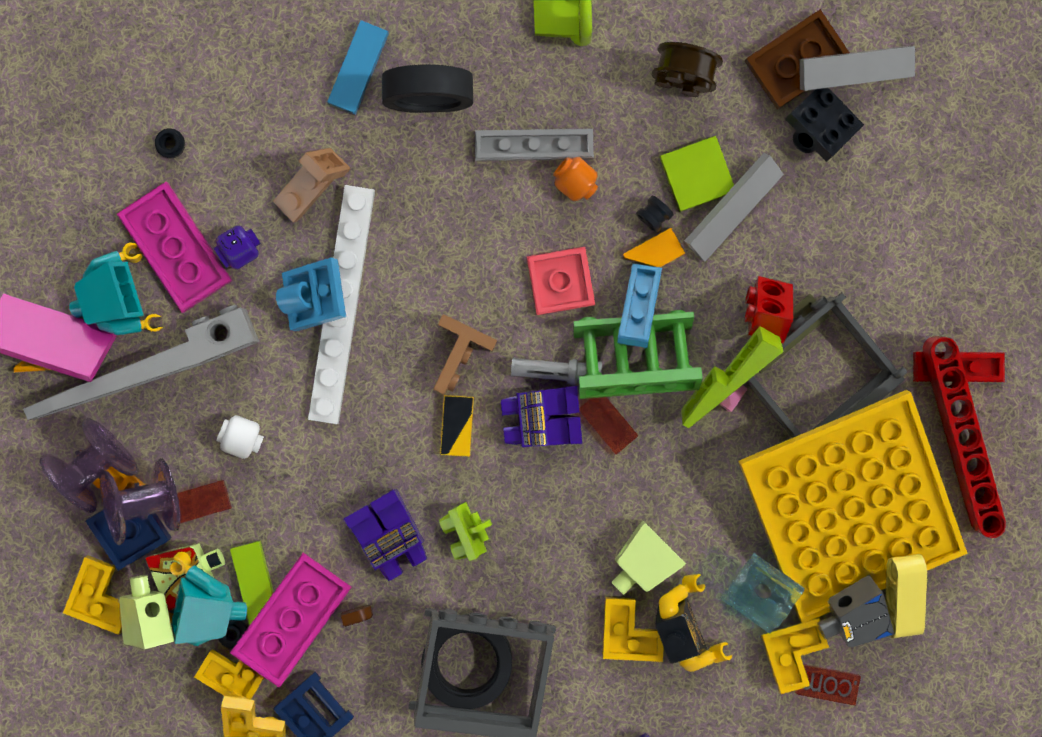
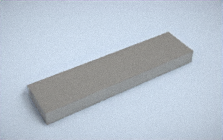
[800,46,915,91]
[475,129,594,161]
[684,153,784,262]

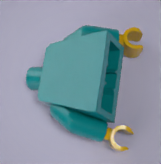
[69,242,163,335]
[168,552,247,646]

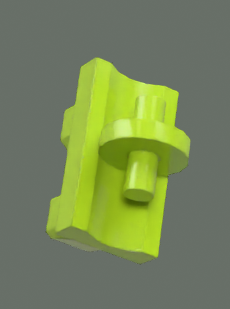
[439,502,492,561]

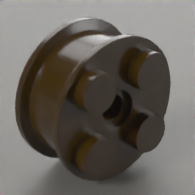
[651,42,723,97]

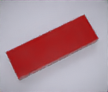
[913,352,1005,382]

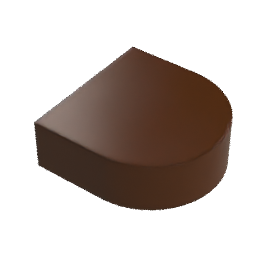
[341,605,373,627]

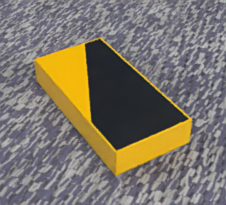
[440,395,474,457]

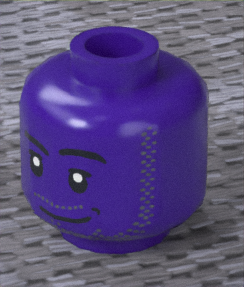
[214,225,261,269]

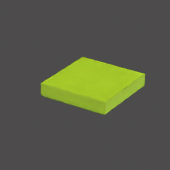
[659,136,734,212]

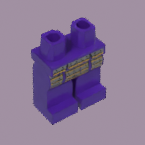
[501,386,582,447]
[344,489,428,581]

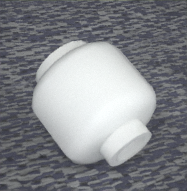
[216,415,264,459]

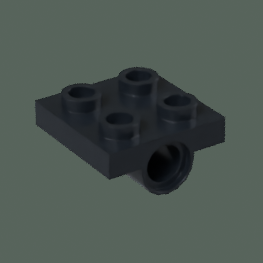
[785,88,864,162]

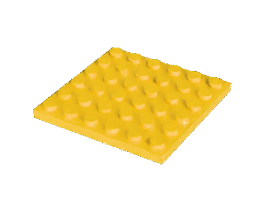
[738,390,968,623]

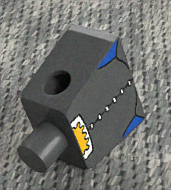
[817,575,895,647]

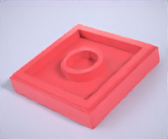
[527,247,595,315]

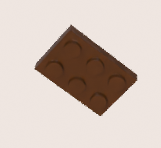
[744,9,850,110]

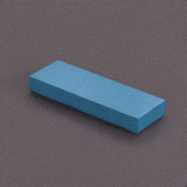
[327,20,389,115]
[617,264,662,348]

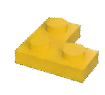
[63,555,122,635]
[602,597,664,662]
[761,618,829,694]
[194,649,264,700]
[221,696,286,737]

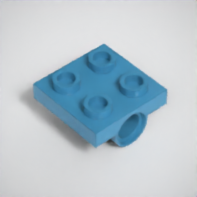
[276,258,346,331]

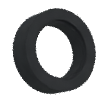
[382,64,473,113]
[421,614,512,709]

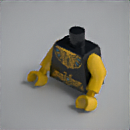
[655,574,732,672]

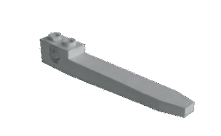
[23,305,259,420]

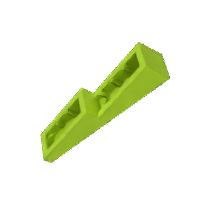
[681,326,784,428]

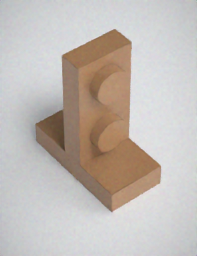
[273,148,351,223]
[433,314,498,395]

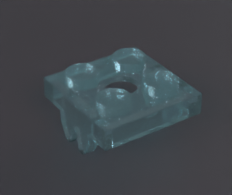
[720,553,805,633]

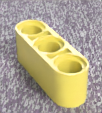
[885,554,927,638]

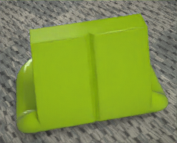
[534,0,592,46]

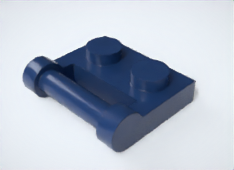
[273,671,354,737]

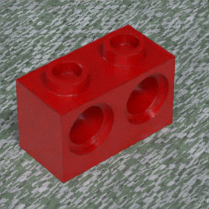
[744,276,793,344]

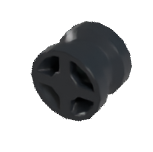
[636,195,674,233]

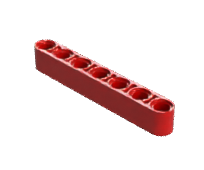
[923,336,1006,538]

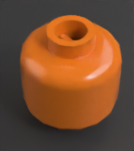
[553,157,598,201]

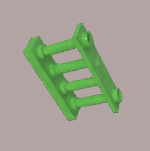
[573,310,703,399]

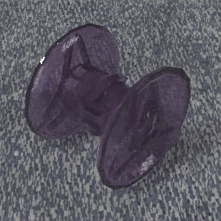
[39,418,138,513]
[100,458,180,545]

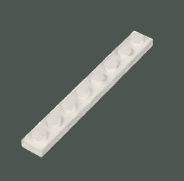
[308,185,375,424]

